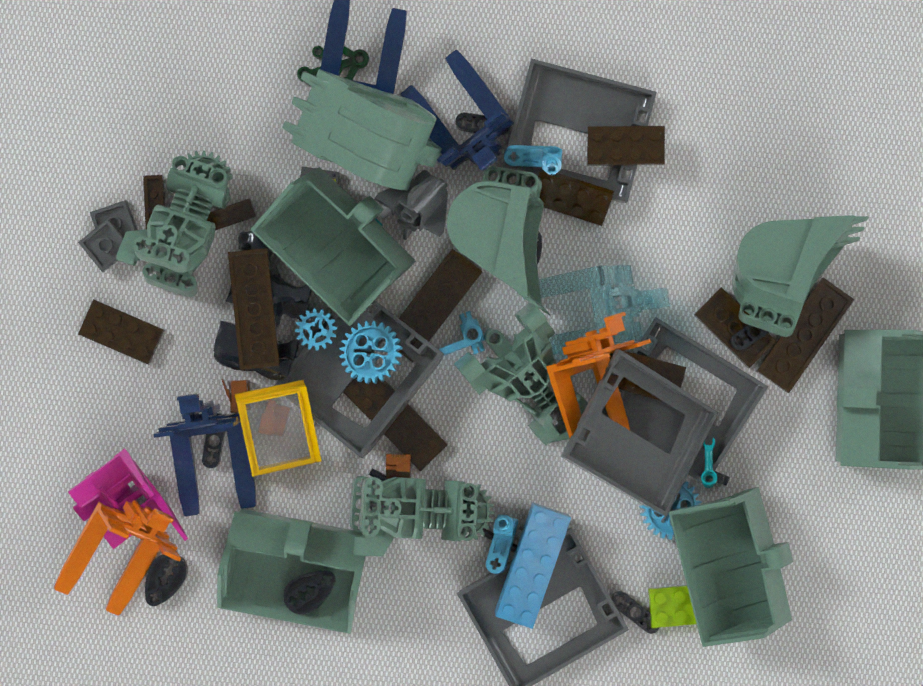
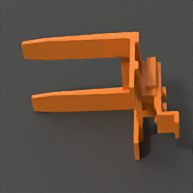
[546,312,651,438]
[54,500,181,616]

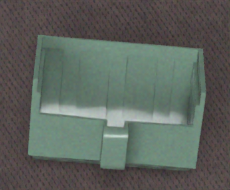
[250,167,416,326]
[835,330,923,470]
[669,487,793,647]
[217,508,366,634]

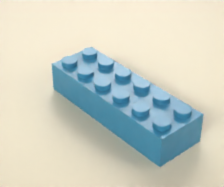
[494,502,571,629]

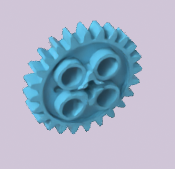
[339,321,403,384]
[639,481,702,540]

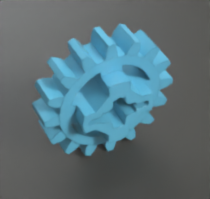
[295,308,337,350]

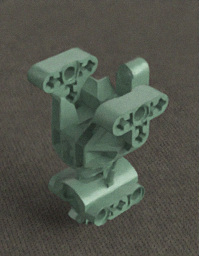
[116,150,233,297]
[454,303,588,446]
[349,476,495,557]

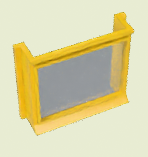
[235,380,322,477]

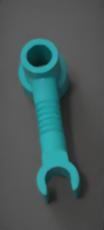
[701,438,717,488]

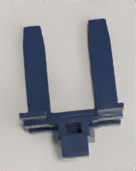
[309,0,407,94]
[401,50,515,171]
[154,393,256,516]

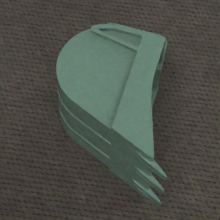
[282,69,442,191]
[447,166,550,315]
[732,215,869,337]

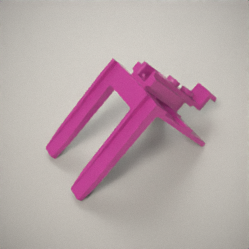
[68,448,188,549]

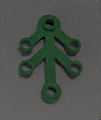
[297,46,369,83]

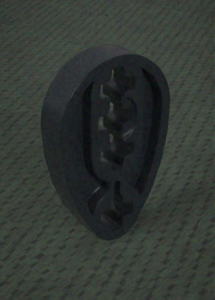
[145,554,188,606]
[283,571,336,615]

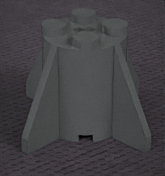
[374,170,448,240]

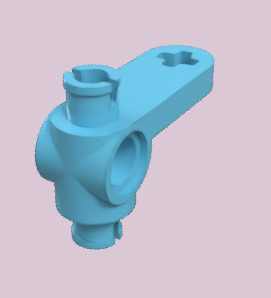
[504,145,562,175]
[438,311,485,356]
[486,514,518,574]

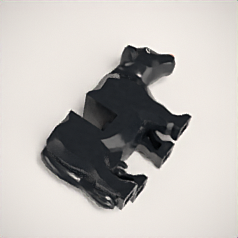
[213,231,312,380]

